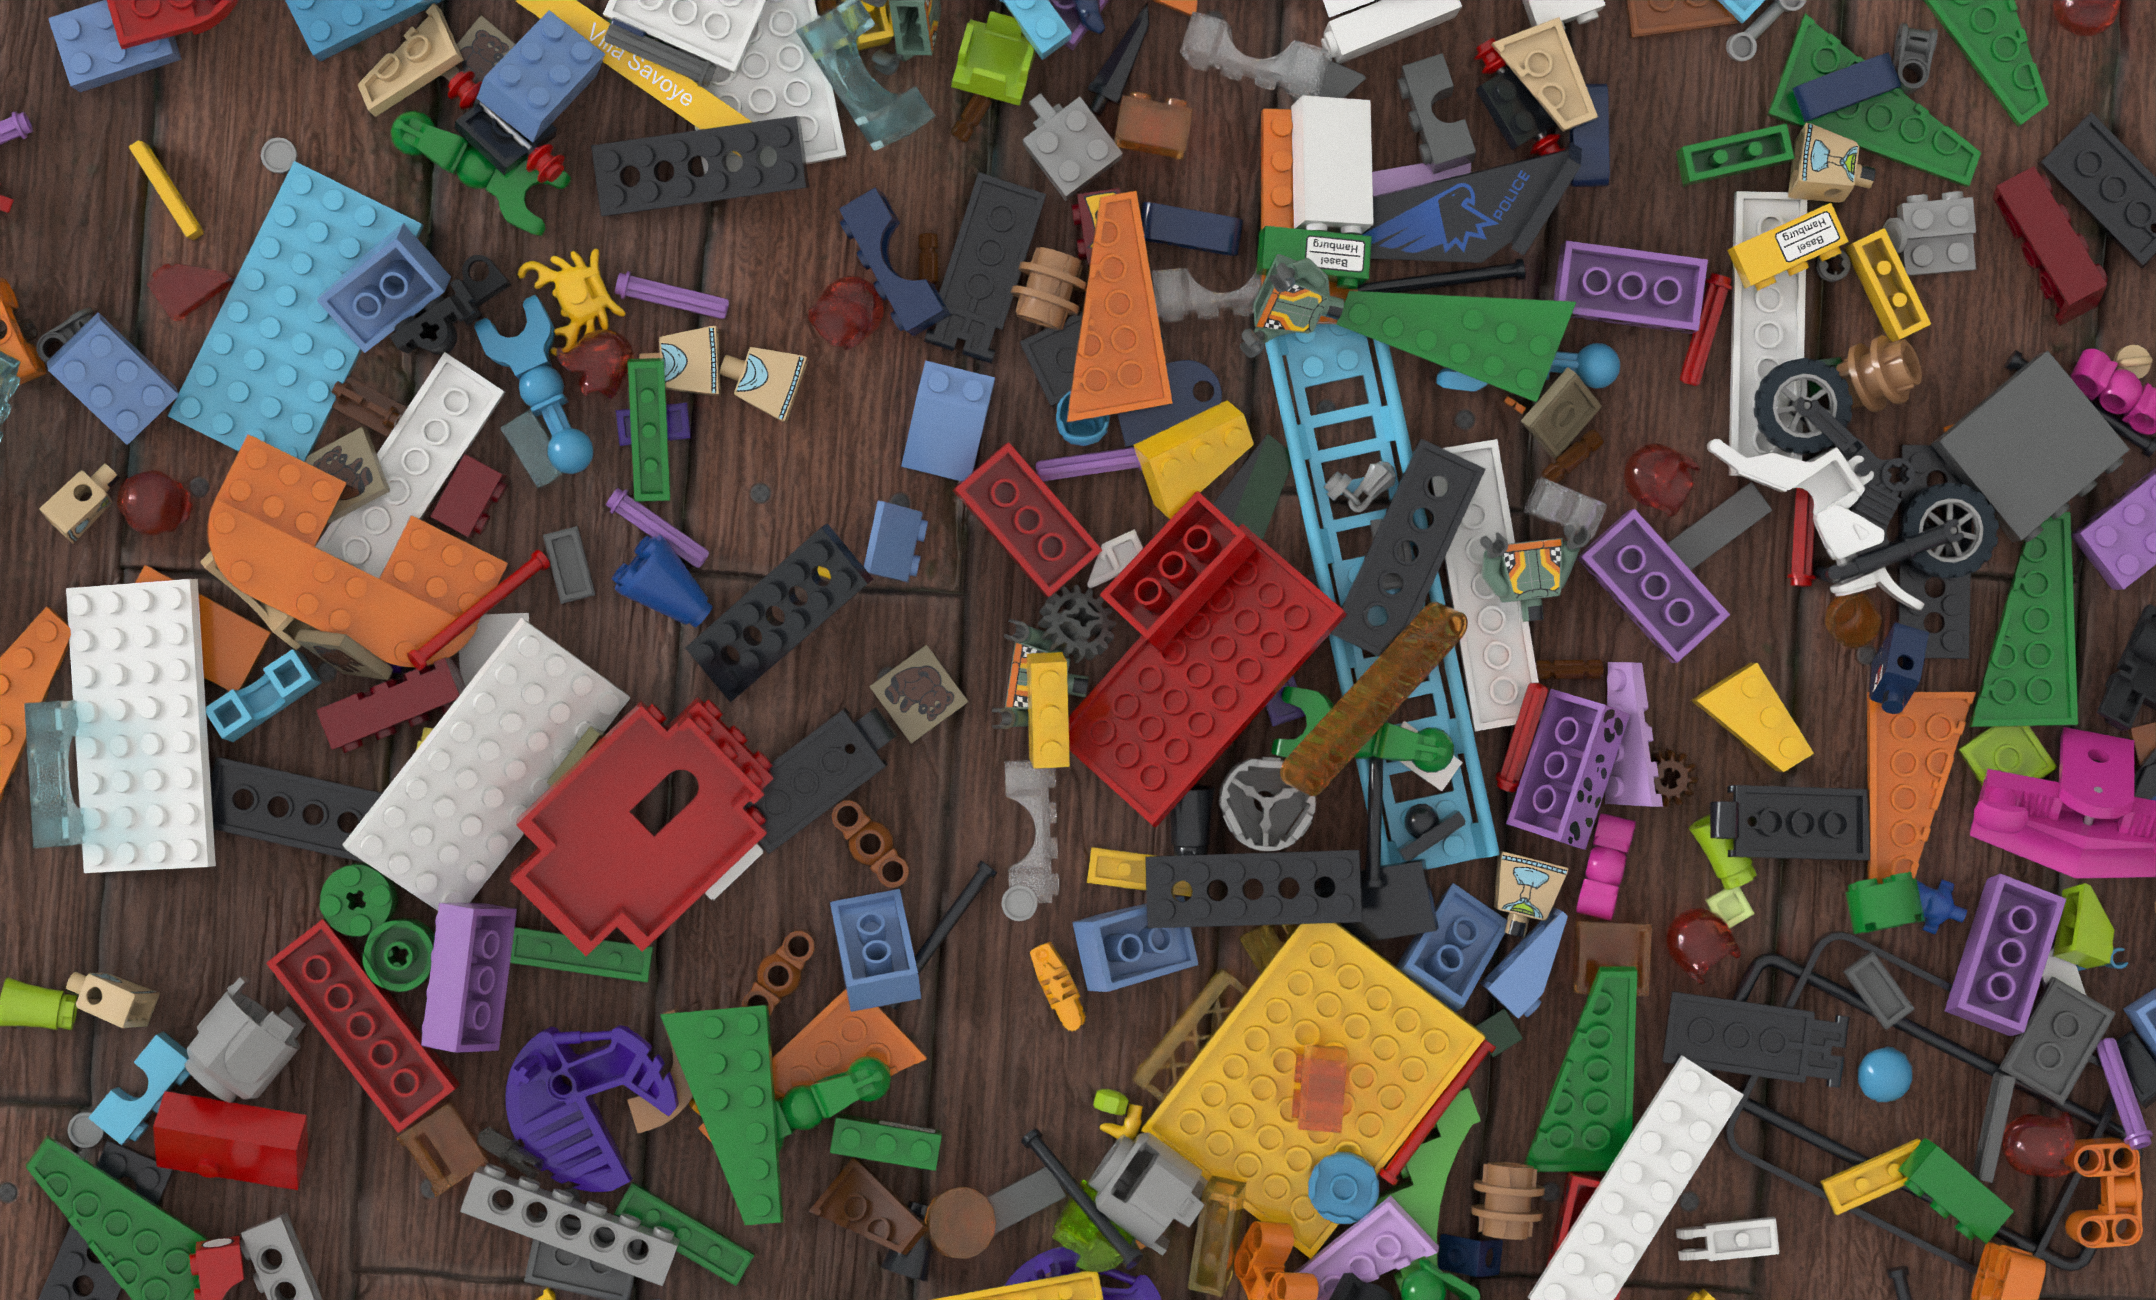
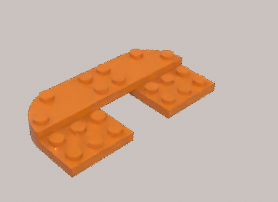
[207,434,508,667]

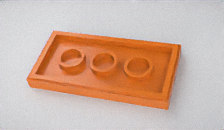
[135,565,273,691]

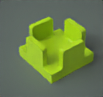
[951,11,1036,106]

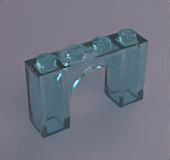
[796,0,935,151]
[24,700,86,848]

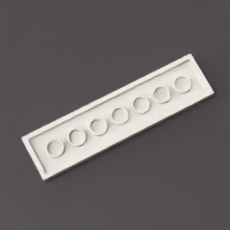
[1728,191,1807,476]
[315,352,506,578]
[1431,439,1544,731]
[1528,1055,1744,1300]

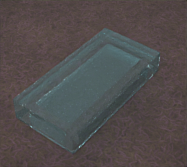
[500,409,564,489]

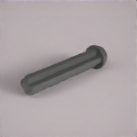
[605,23,717,87]

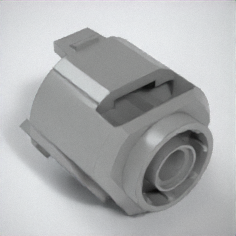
[1219,757,1316,851]
[184,976,306,1103]
[1088,1132,1211,1256]

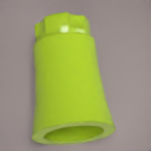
[1689,814,1757,890]
[0,977,78,1030]

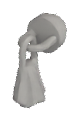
[1324,461,1396,512]

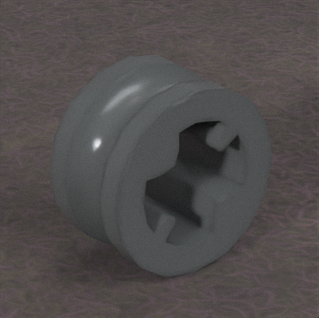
[1816,250,1851,282]

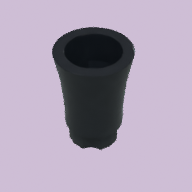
[1169,784,1215,856]
[880,1200,942,1282]

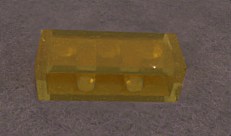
[1188,1175,1247,1297]

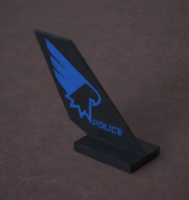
[1362,142,1582,263]

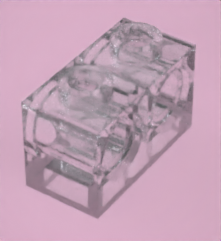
[1523,477,1608,538]

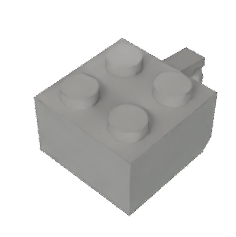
[1023,93,1123,201]

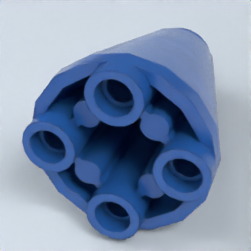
[611,535,713,628]

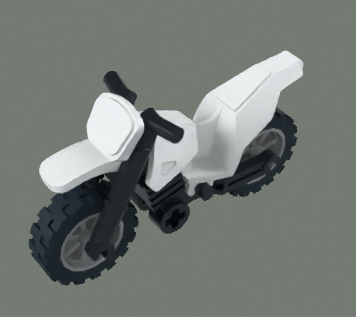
[1707,358,1999,611]

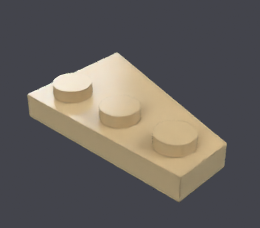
[358,3,463,117]
[1491,17,1598,132]

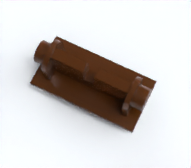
[332,376,407,438]

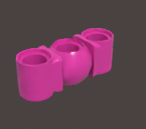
[2070,349,2156,435]
[1576,813,1636,921]

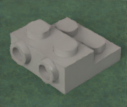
[1896,191,1976,276]

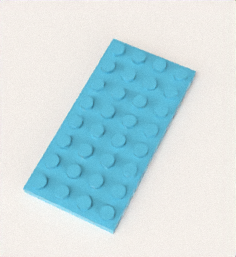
[168,161,424,461]

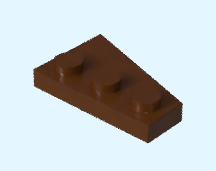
[809,1157,929,1255]

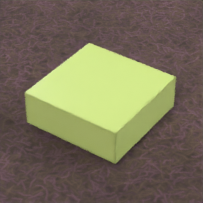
[1705,887,1755,931]

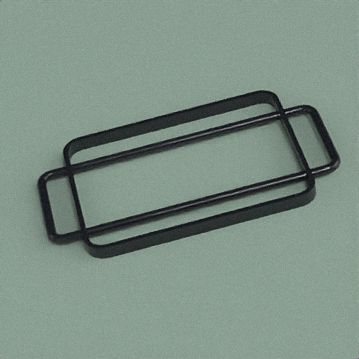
[1702,931,2143,1275]

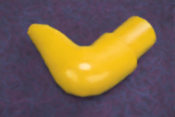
[1099,1104,1143,1140]

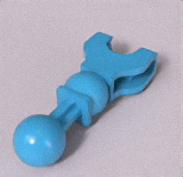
[474,295,594,474]
[1436,343,1620,391]

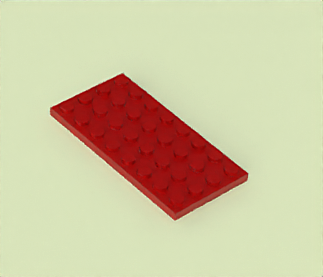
[1069,523,1347,828]

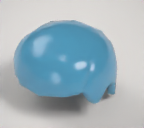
[1056,391,1110,446]
[1858,1046,1913,1102]

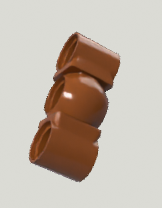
[832,799,910,888]
[742,929,816,1016]

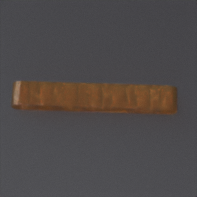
[1280,602,1468,796]

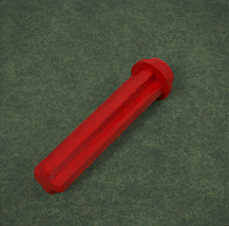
[1679,273,1733,386]
[1787,488,1816,587]
[1495,682,1548,792]

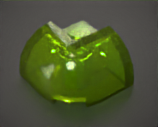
[1052,1179,1134,1272]

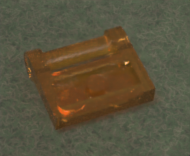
[397,1102,490,1197]

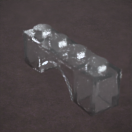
[1180,11,1332,98]
[1151,265,1262,322]
[1005,760,1059,903]

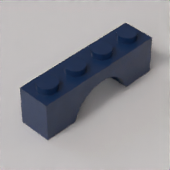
[839,187,951,336]

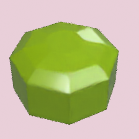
[1093,1089,1129,1116]

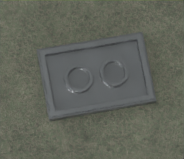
[1998,976,2116,1105]
[524,1210,643,1300]

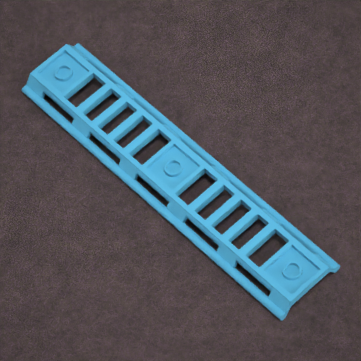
[1265,324,1500,870]

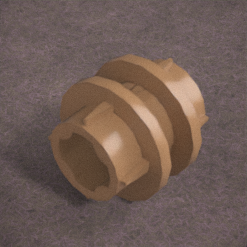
[1010,247,1087,330]
[1836,335,1922,413]
[1471,1162,1545,1240]

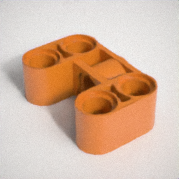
[0,277,47,388]
[2062,1138,2143,1248]
[1234,1221,1319,1300]
[1971,1242,2046,1300]

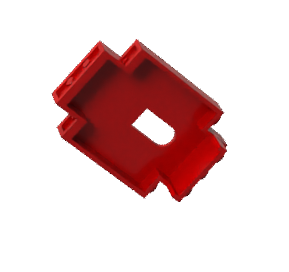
[510,697,774,956]

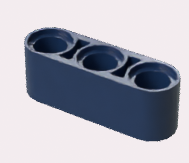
[1792,52,1901,122]
[1569,83,1610,187]
[1140,202,1244,256]

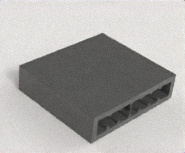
[1931,351,2130,543]

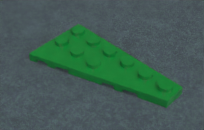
[1923,0,2049,127]
[1767,13,1981,187]
[1336,291,1576,402]
[1969,512,2078,727]
[1524,966,1637,1172]
[660,1005,783,1225]
[26,1135,211,1300]

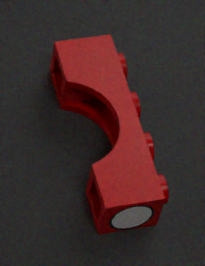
[189,1236,244,1300]

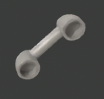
[1726,0,1806,62]

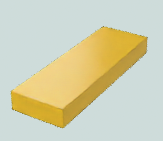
[129,140,204,241]
[1087,847,1193,897]
[1820,1138,1921,1215]

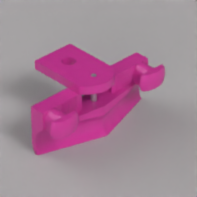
[1970,727,2156,879]

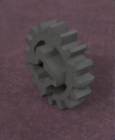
[1038,585,1116,663]

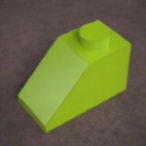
[2053,883,2114,969]

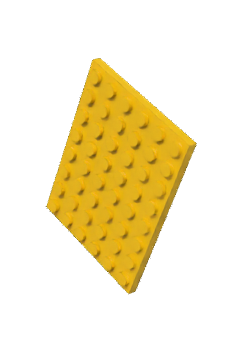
[1141,923,1486,1259]

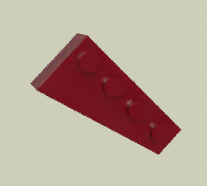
[1993,166,2108,326]
[316,657,466,753]

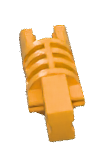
[1030,942,1086,1032]

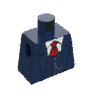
[1869,622,1929,714]

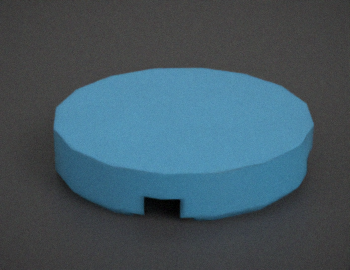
[1308,1152,1379,1224]

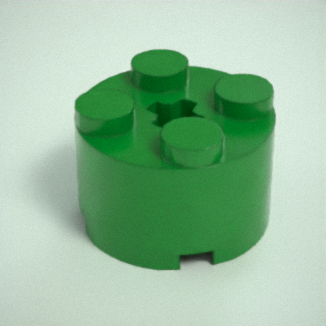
[320,863,398,936]
[1845,872,1925,935]
[363,918,435,992]

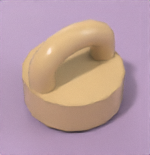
[2113,345,2153,379]

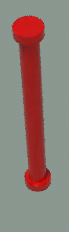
[407,549,550,670]
[1378,1039,1496,1186]

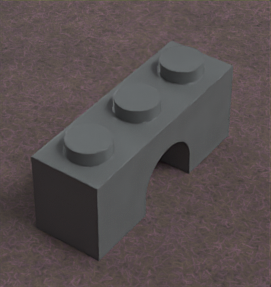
[1397,53,1476,174]

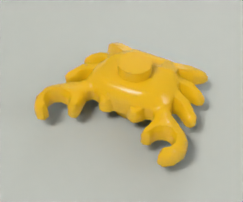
[517,249,626,357]

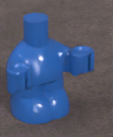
[1917,879,1967,935]

